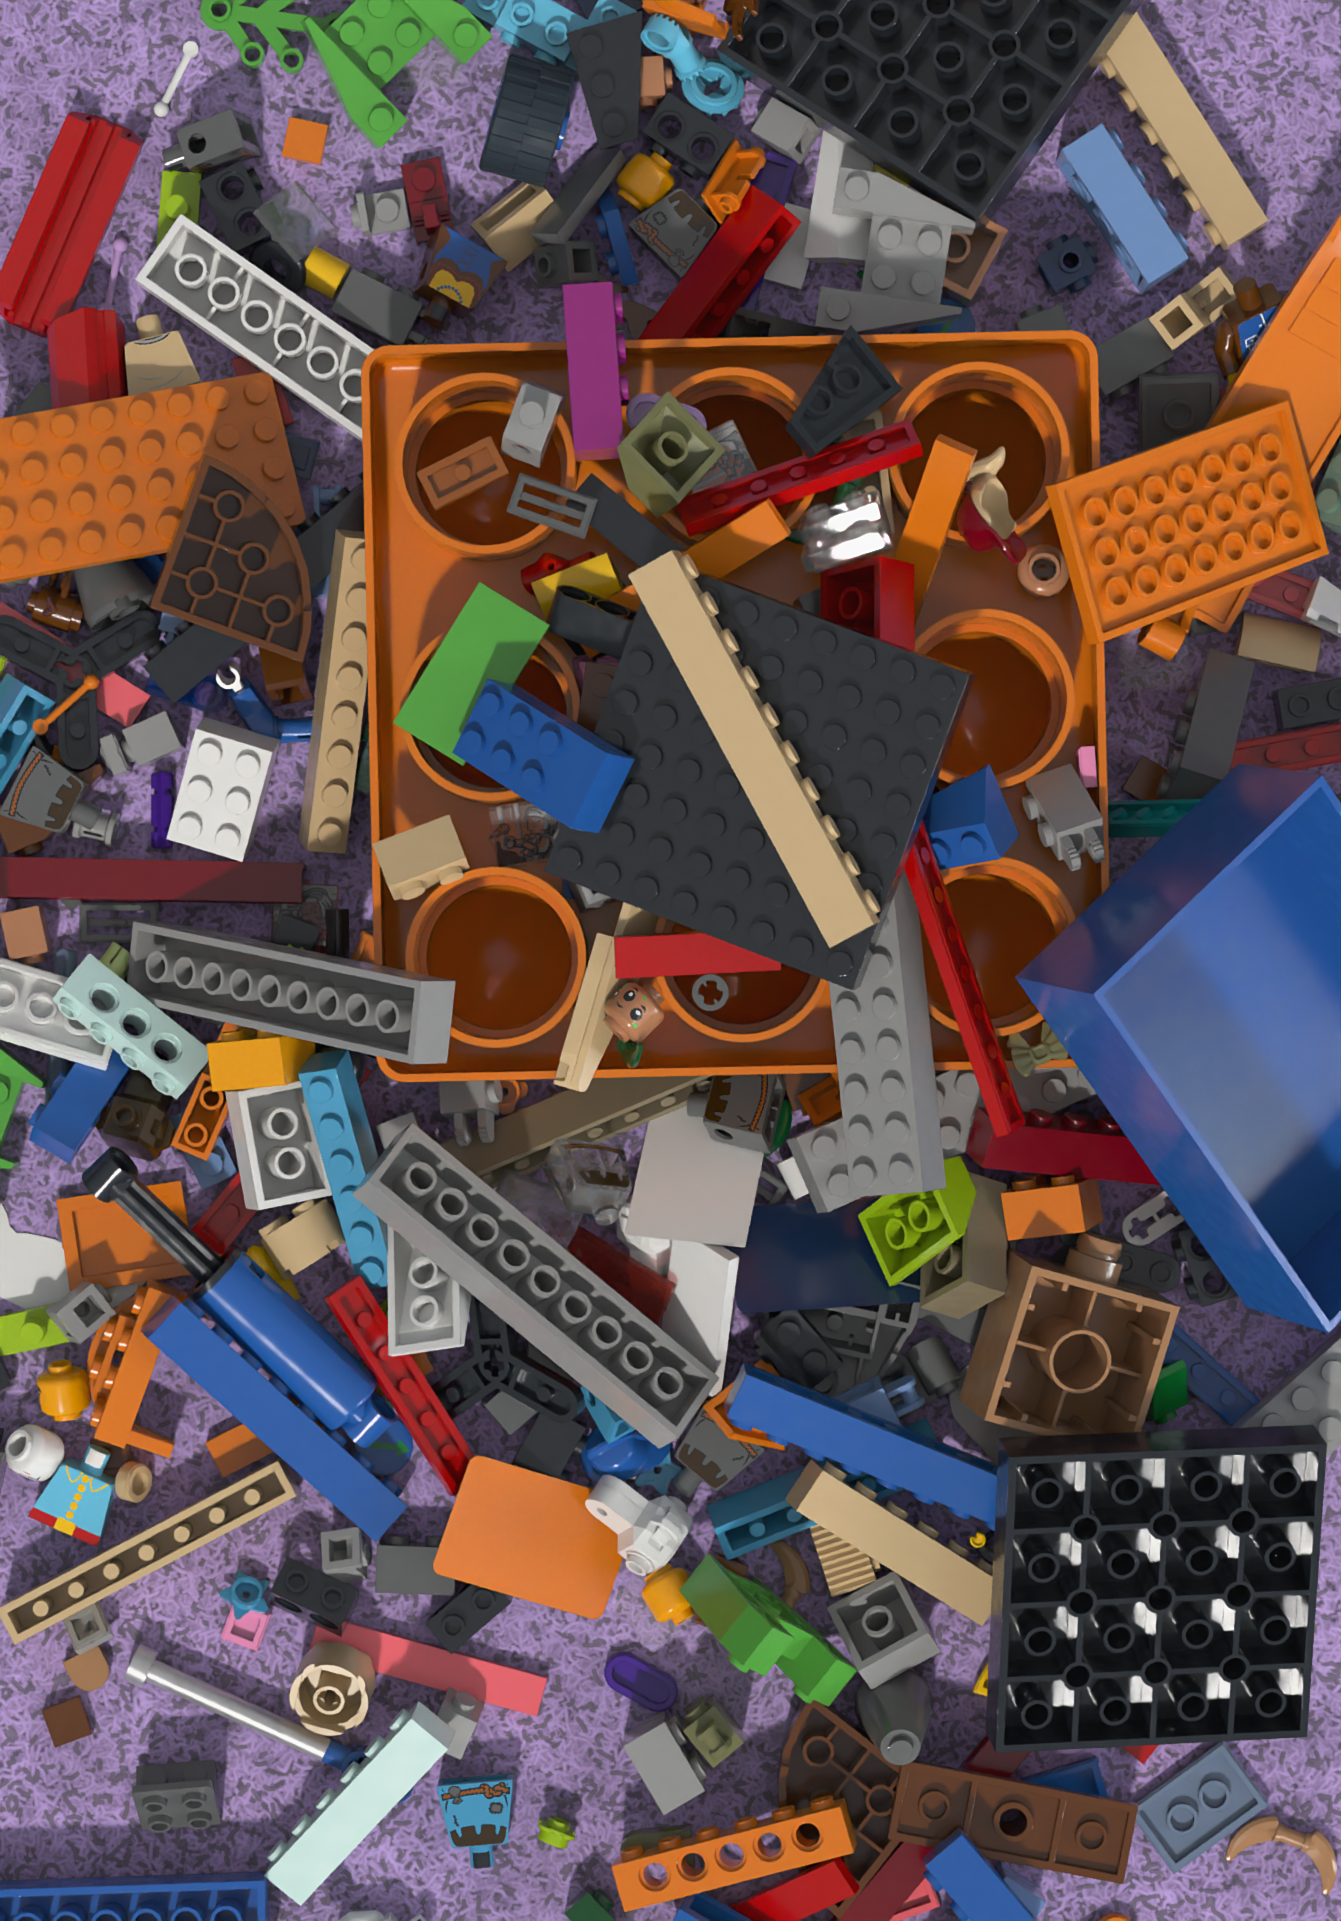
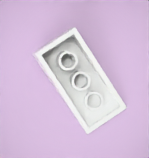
[387,1224,472,1357]

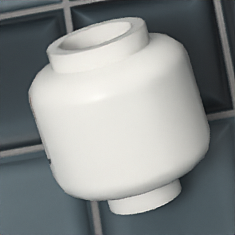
[5,1424,65,1481]

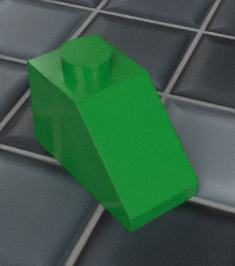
[1145,1359,1188,1425]

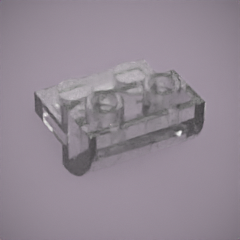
[798,490,893,574]

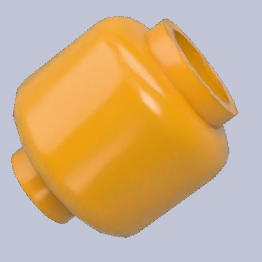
[616,152,675,213]
[36,1360,91,1421]
[641,1564,696,1626]

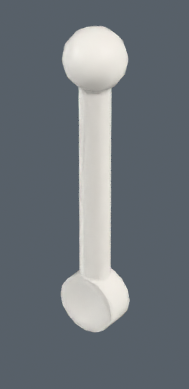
[154,41,199,117]

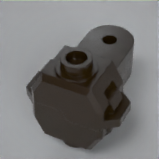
[95,1052,176,1162]

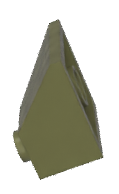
[617,391,726,518]

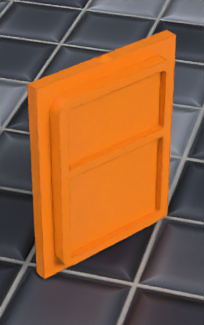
[56,1180,192,1292]

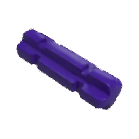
[151,772,173,849]

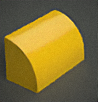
[531,553,624,620]

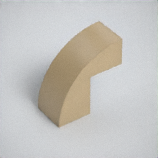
[1149,265,1237,351]

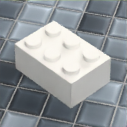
[167,717,281,862]
[225,1081,332,1210]

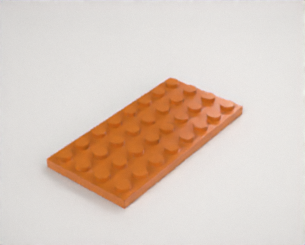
[0,372,306,583]
[1045,400,1329,645]

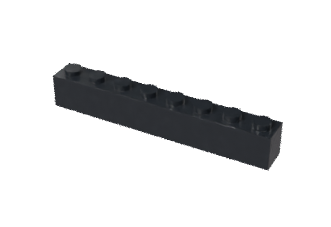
[142,471,364,703]

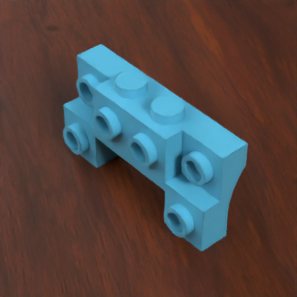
[462,0,638,76]

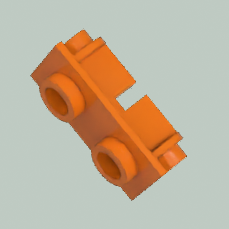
[701,139,766,224]

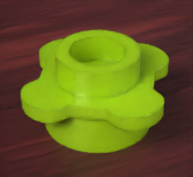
[537,1816,576,1849]

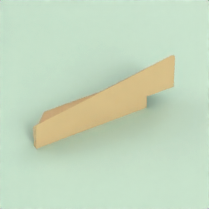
[553,902,668,1092]

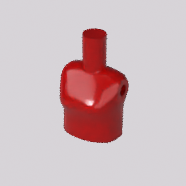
[521,551,597,596]

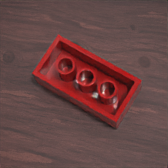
[820,555,915,651]

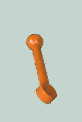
[32,674,99,735]

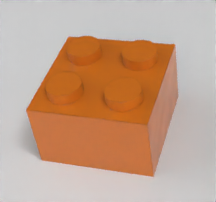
[1001,1174,1104,1241]

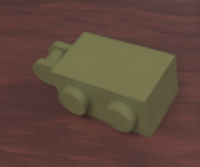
[683,1694,744,1768]

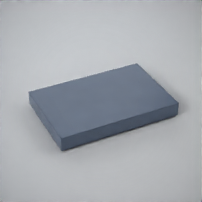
[1135,1741,1269,1874]

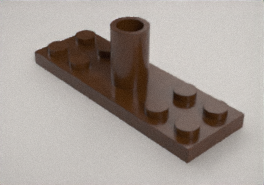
[887,1760,1139,1884]

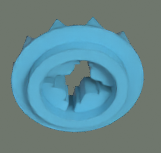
[680,58,744,118]

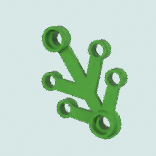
[200,0,341,74]

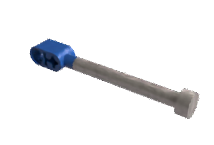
[124,1644,414,1803]

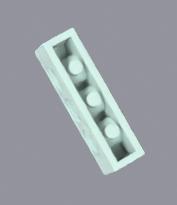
[52,953,208,1100]

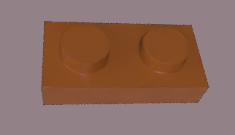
[416,436,509,511]

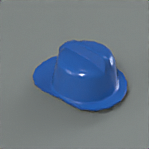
[580,1426,672,1483]

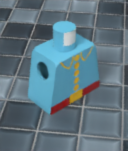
[28,1444,116,1547]

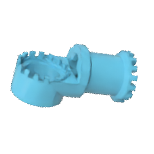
[640,13,708,81]

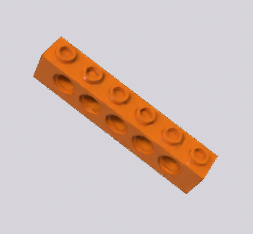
[611,1795,858,1912]

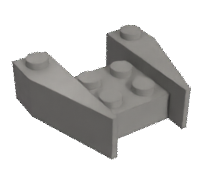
[814,167,976,335]

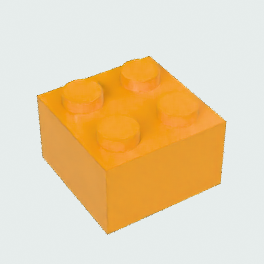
[206,1027,316,1092]

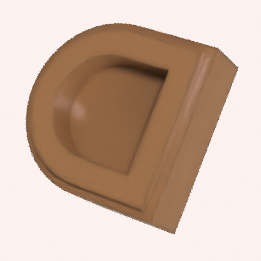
[63,1645,110,1691]

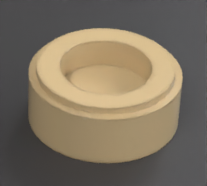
[115,1461,152,1503]

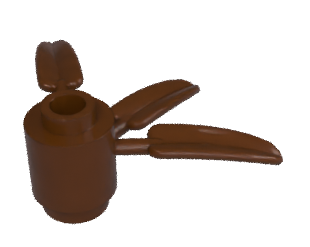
[26,570,84,633]

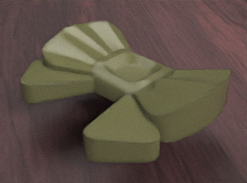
[1007,1022,1069,1077]

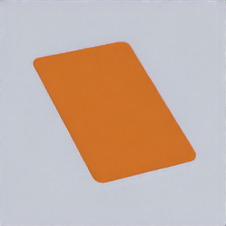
[433,1455,623,1619]

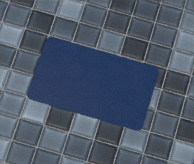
[724,1198,921,1313]

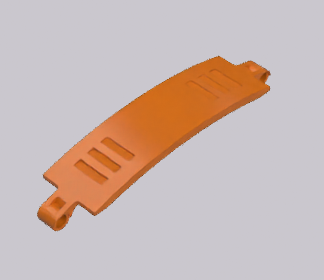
[1137,213,1341,662]

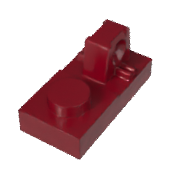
[401,157,455,244]

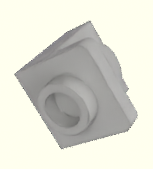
[350,189,411,238]

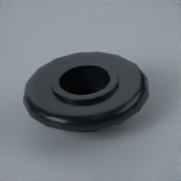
[249,239,306,294]

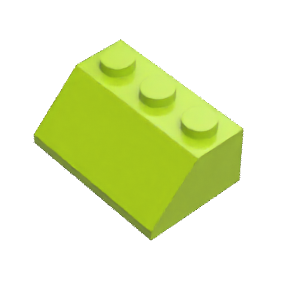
[858,1156,977,1287]

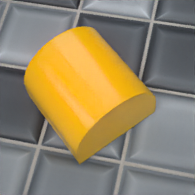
[304,246,352,301]

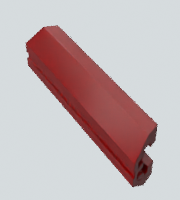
[0,111,145,338]
[47,307,128,409]

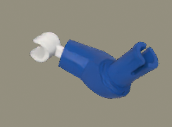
[216,662,313,747]

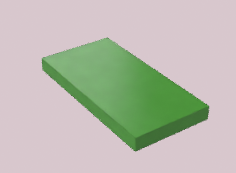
[393,582,550,766]

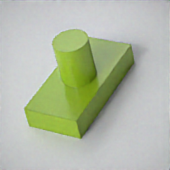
[156,170,203,248]
[0,1302,70,1357]

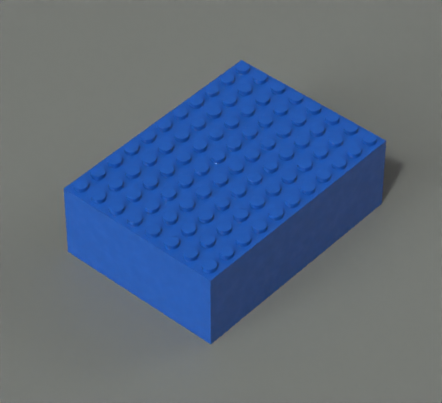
[1015,764,1341,1333]

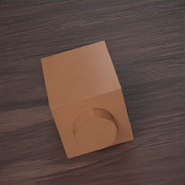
[0,905,53,965]

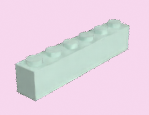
[264,1701,455,1906]

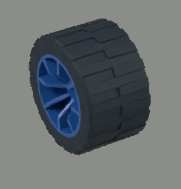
[479,53,575,187]

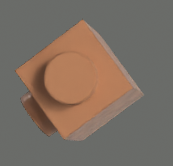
[639,56,673,110]

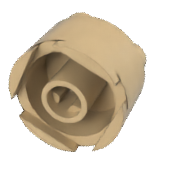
[258,1197,346,1280]
[289,1641,376,1736]

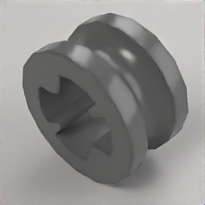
[692,974,729,1011]

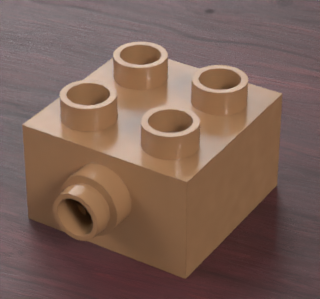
[959,1231,1180,1436]

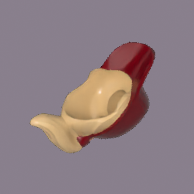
[957,446,1027,564]

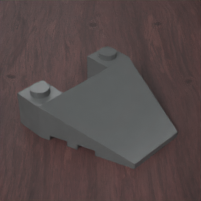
[763,1278,920,1397]

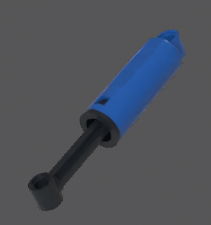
[82,1146,397,1448]

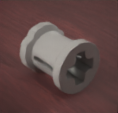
[72,812,120,847]

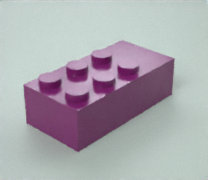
[562,281,629,461]

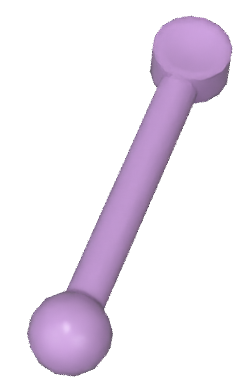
[98,237,128,310]

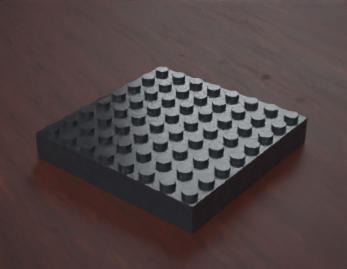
[716,0,1144,232]
[544,570,976,991]
[986,1425,1327,1753]

